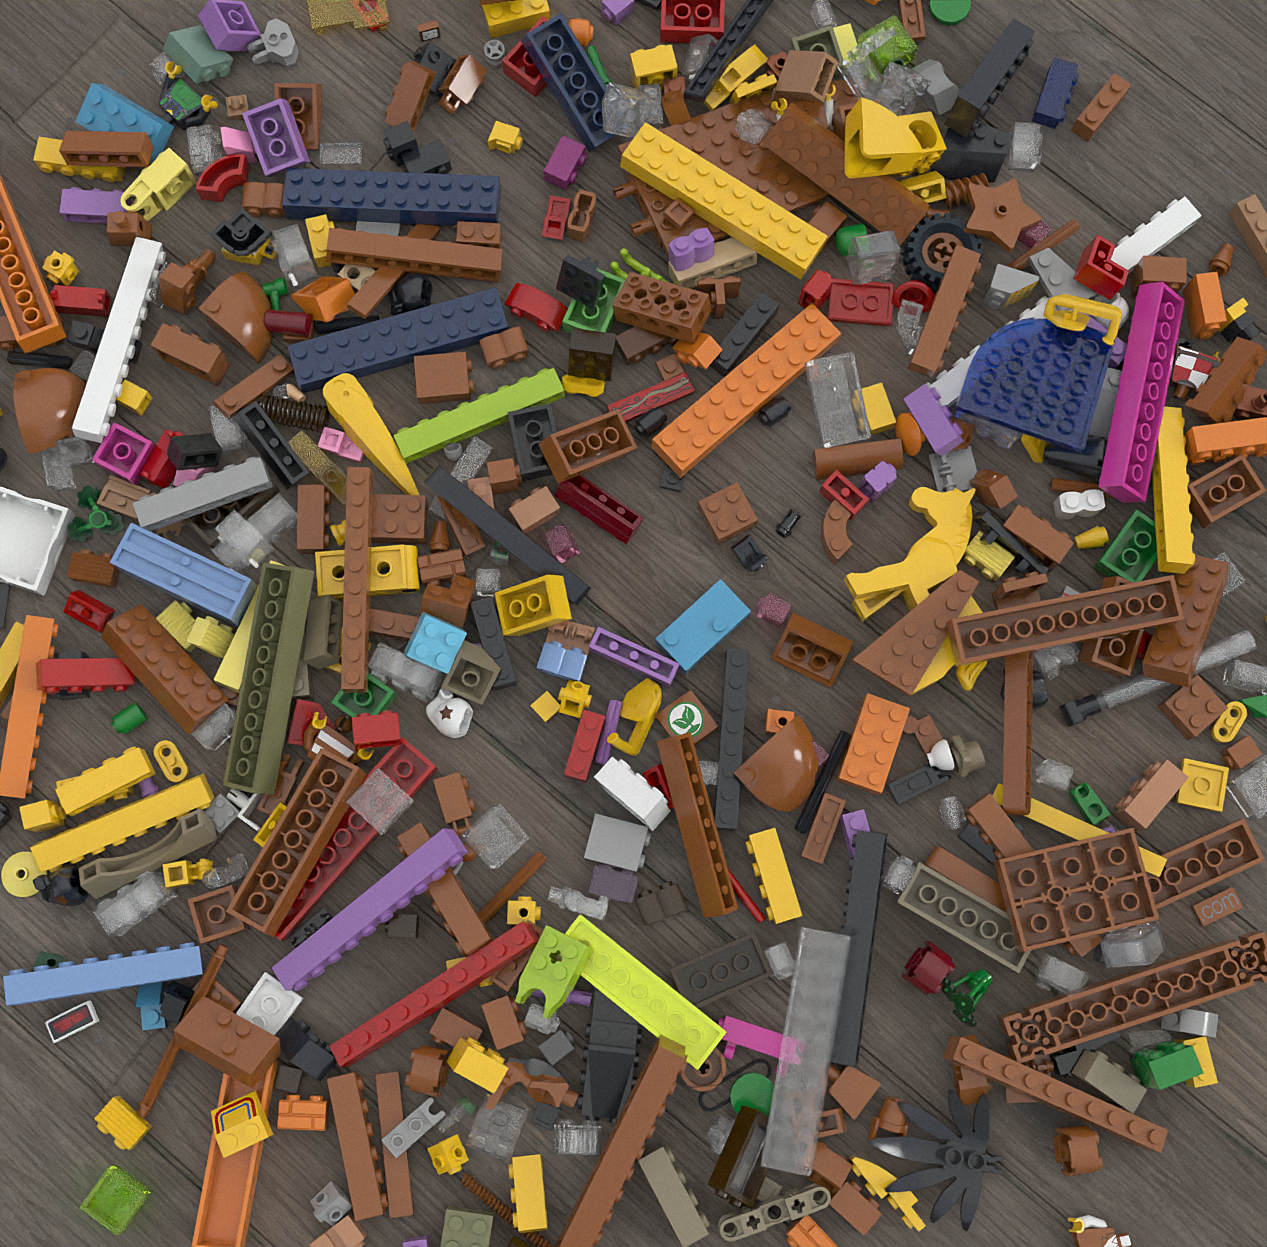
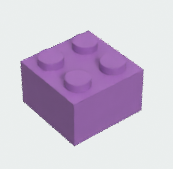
[198,0,261,52]

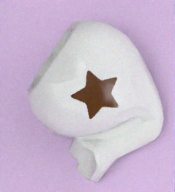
[426,688,473,738]

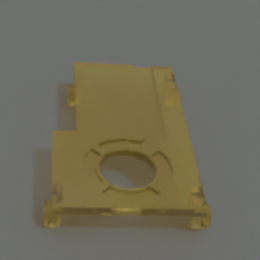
[307,0,390,35]

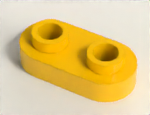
[561,374,605,397]
[1211,701,1247,743]
[154,740,189,783]

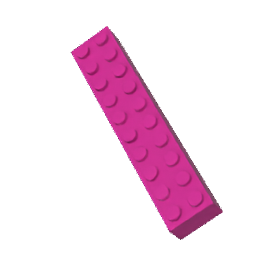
[1099,282,1185,503]

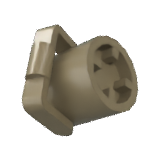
[948,735,985,777]

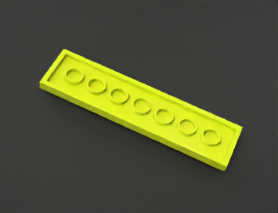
[557,914,727,1070]

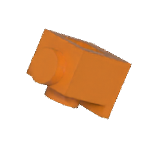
[764,709,795,735]

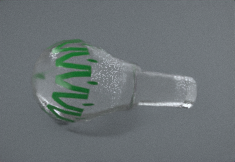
[437,1095,476,1133]

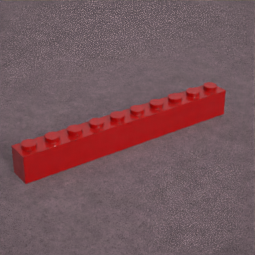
[329,921,540,1067]

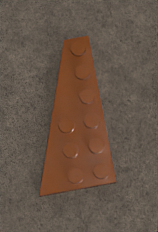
[852,570,979,696]

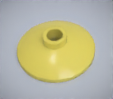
[1,851,48,897]

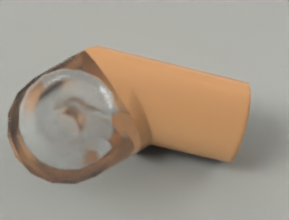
[272,384,306,403]

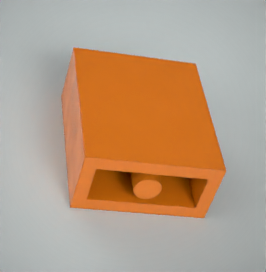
[1183,272,1227,340]

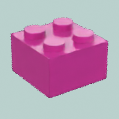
[92,422,156,485]

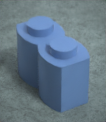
[537,641,587,682]

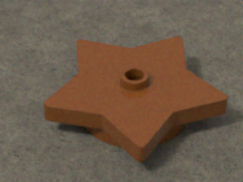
[964,178,1042,253]

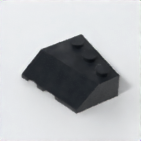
[931,123,1014,183]

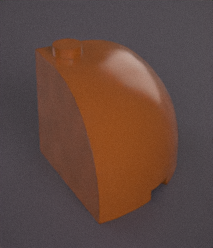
[199,272,273,364]
[13,368,87,454]
[734,715,818,812]

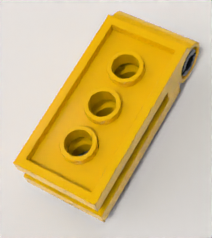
[315,545,420,600]

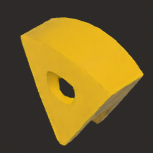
[845,97,924,178]

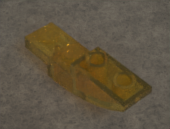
[288,430,347,507]

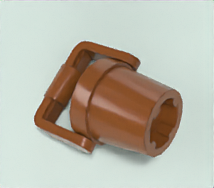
[867,1096,908,1141]

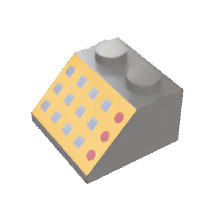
[982,264,1039,309]

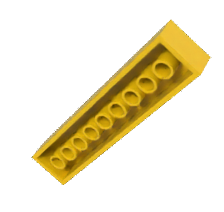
[620,122,828,280]

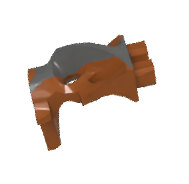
[485,1055,579,1110]

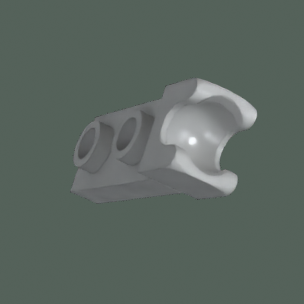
[381,1096,446,1158]

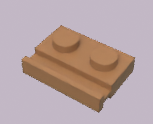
[97,475,152,521]

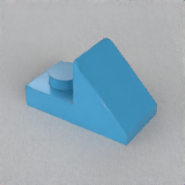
[136,982,167,1030]

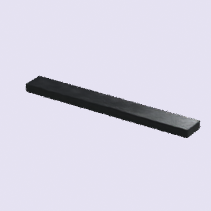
[683,0,773,103]

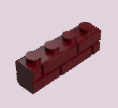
[554,475,644,544]

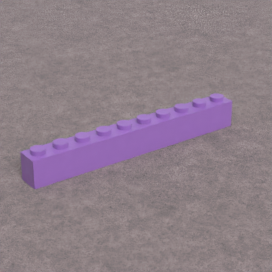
[272,828,468,992]

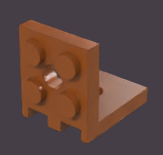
[992,572,1048,610]

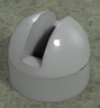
[444,443,462,461]

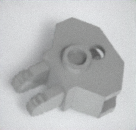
[247,18,299,67]

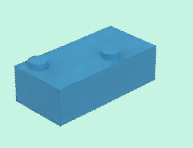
[655,579,751,675]

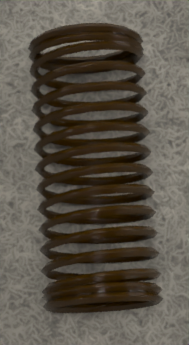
[260,393,330,433]

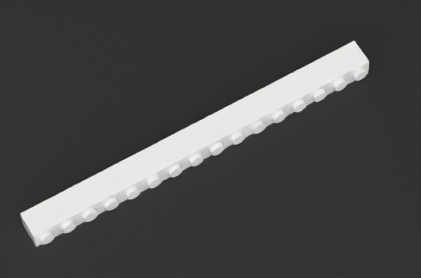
[927,197,1202,407]

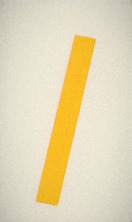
[992,783,1167,877]

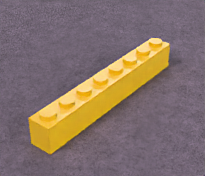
[1152,406,1195,574]
[30,773,215,873]

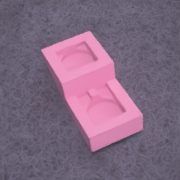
[317,427,365,463]

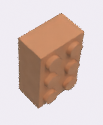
[1113,759,1189,832]

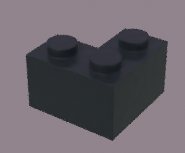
[274,1017,337,1082]

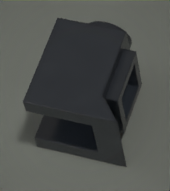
[160,980,195,1024]

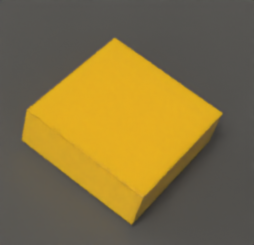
[530,691,560,723]

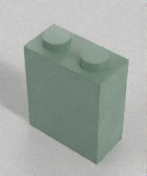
[163,25,233,83]

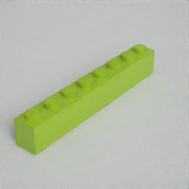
[393,368,565,464]

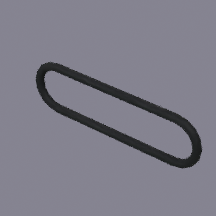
[699,1059,771,1112]

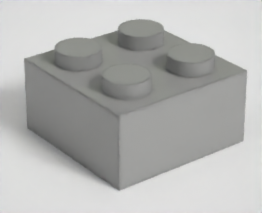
[204,793,240,834]

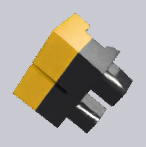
[1219,298,1261,342]

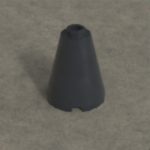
[1044,436,1105,480]

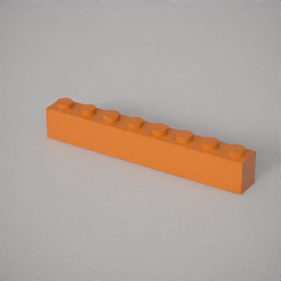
[0,615,58,798]

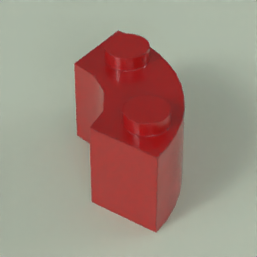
[196,154,250,202]
[504,283,568,332]

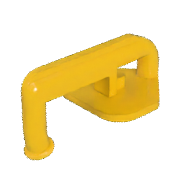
[1043,294,1122,345]
[607,678,662,756]

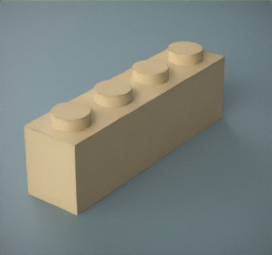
[668,237,757,289]

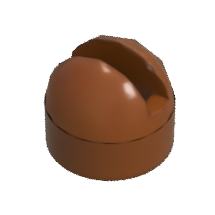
[335,715,353,733]

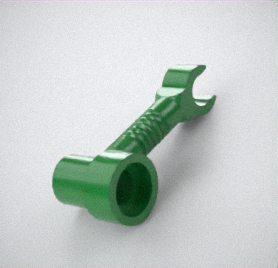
[263,277,288,335]

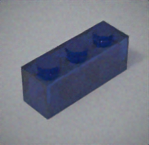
[1032,57,1079,129]

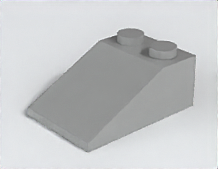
[1065,362,1122,440]

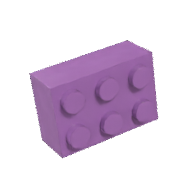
[242,98,311,177]

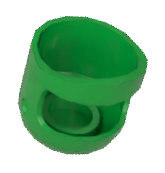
[835,223,869,257]

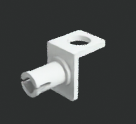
[226,788,263,832]

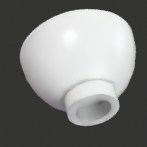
[927,739,955,770]

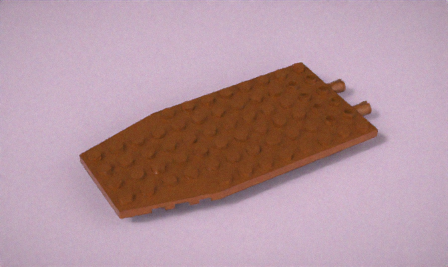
[612,78,864,258]

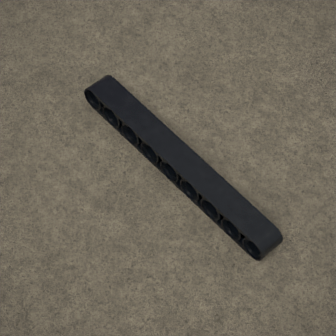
[423,464,591,605]

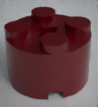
[902,940,955,995]

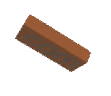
[1191,887,1243,927]

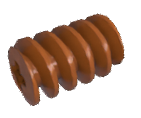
[943,173,989,209]

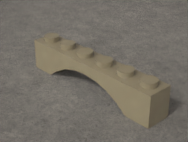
[78,808,217,899]

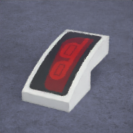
[45,1000,99,1043]

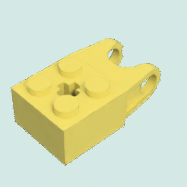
[120,148,197,221]

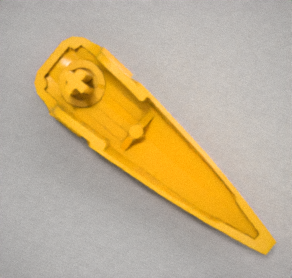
[323,373,420,495]

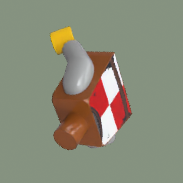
[1170,345,1221,399]

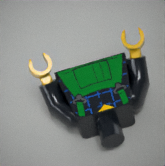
[158,62,218,130]

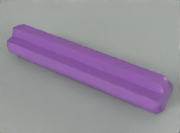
[595,700,623,765]

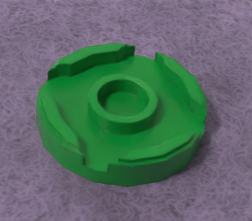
[929,0,971,26]
[729,1072,776,1115]

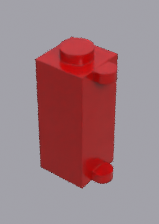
[50,285,111,317]
[139,430,185,489]

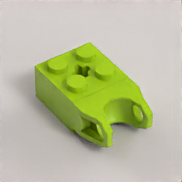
[515,925,593,1019]

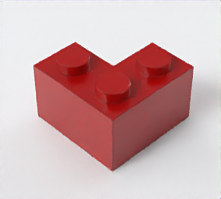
[1073,234,1129,300]

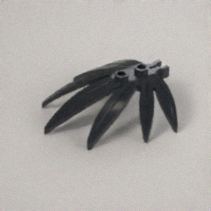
[869,1089,1004,1232]

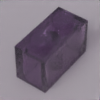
[588,863,639,904]

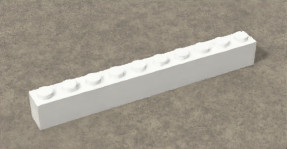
[72,237,166,443]

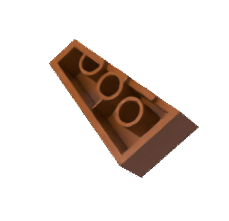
[1185,337,1267,424]

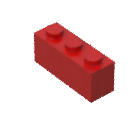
[564,710,605,783]

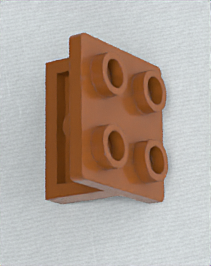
[696,276,741,319]

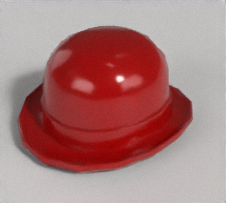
[892,280,935,314]

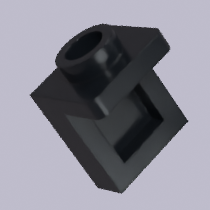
[731,535,769,572]

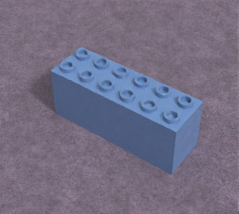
[110,523,258,627]

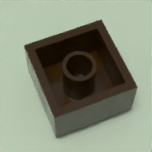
[568,328,616,381]

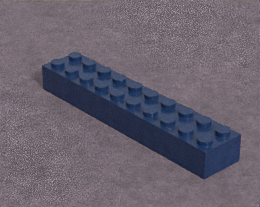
[282,168,501,226]
[287,287,509,393]

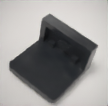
[413,42,456,98]

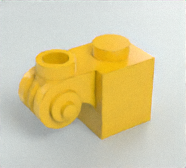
[163,858,215,888]

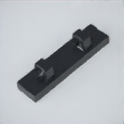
[972,511,1049,575]

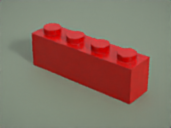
[36,658,134,694]

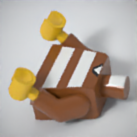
[304,712,374,772]

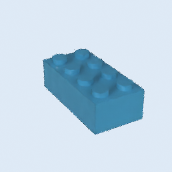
[75,83,174,164]

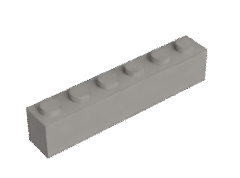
[133,457,273,531]

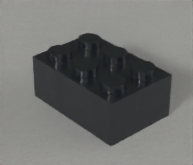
[507,403,557,481]

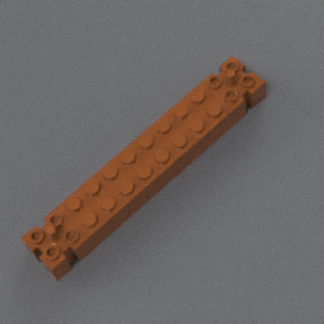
[997,930,1267,1063]

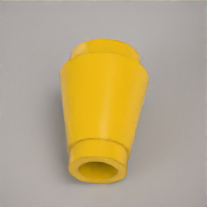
[1074,526,1109,549]

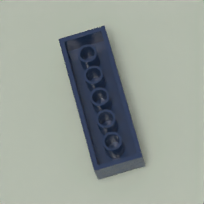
[521,13,629,152]

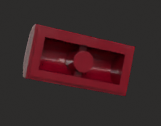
[264,309,313,336]

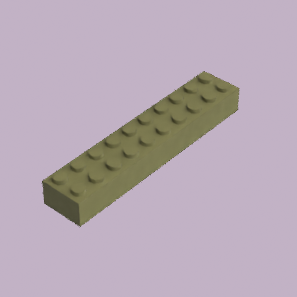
[223,562,314,795]

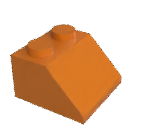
[291,276,355,323]

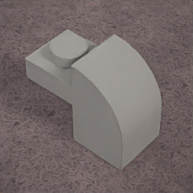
[1161,1009,1218,1038]

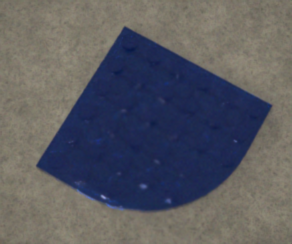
[955,317,1117,453]

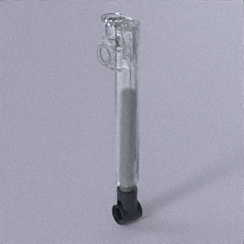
[1059,629,1257,727]

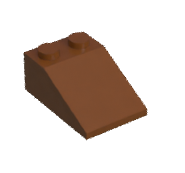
[274,83,322,149]

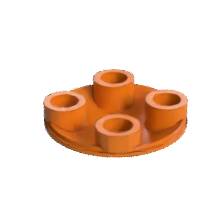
[895,412,926,456]

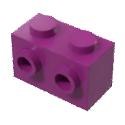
[544,136,587,190]

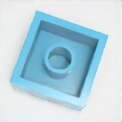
[404,612,467,674]

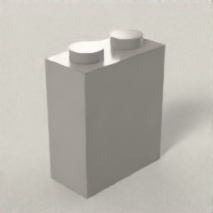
[584,813,651,873]

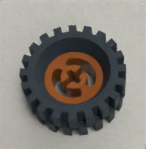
[903,213,983,295]

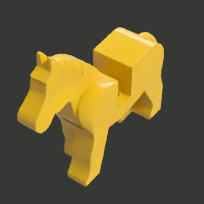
[844,487,988,695]

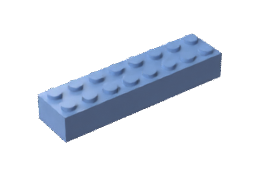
[3,942,202,1006]

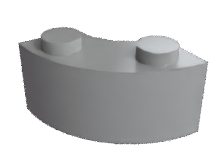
[908,59,960,115]

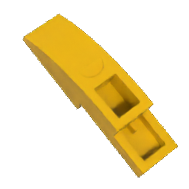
[703,45,768,111]
[849,1155,926,1232]

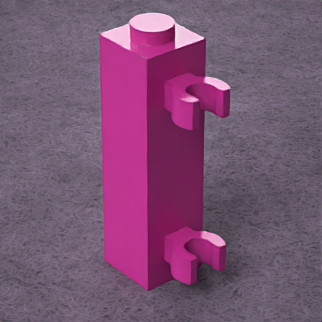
[718,1015,806,1078]

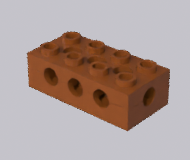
[612,272,712,344]

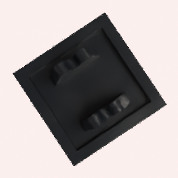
[556,254,605,309]

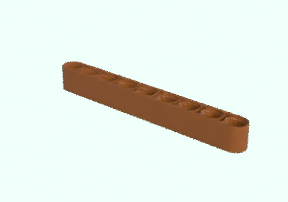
[1003,652,1033,815]

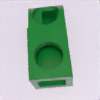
[1068,782,1110,826]

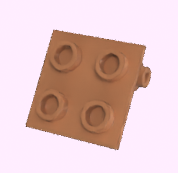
[545,621,595,668]

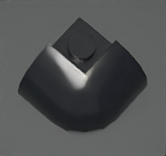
[210,208,272,256]

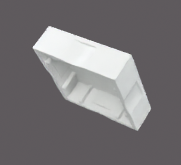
[0,487,76,596]

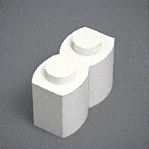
[1053,490,1105,519]

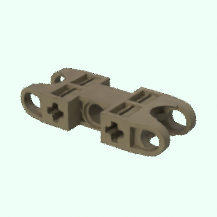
[718,1182,831,1241]

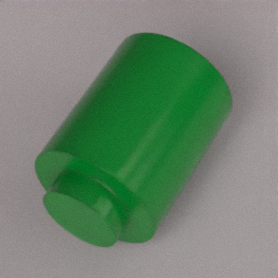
[111,701,148,735]

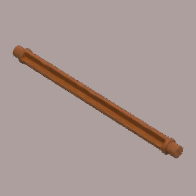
[136,944,228,1118]

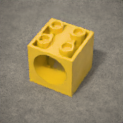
[891,111,947,177]

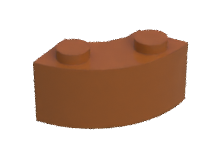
[821,499,853,565]

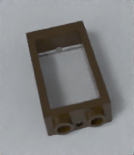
[707,1105,786,1209]

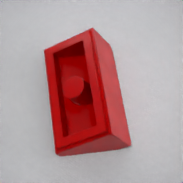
[63,590,115,633]

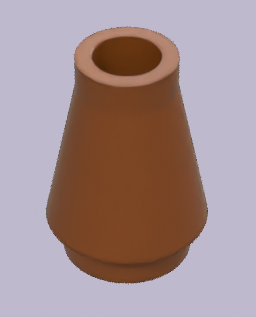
[1209,244,1234,276]
[429,521,450,554]

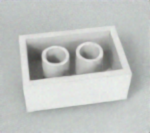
[594,757,670,831]

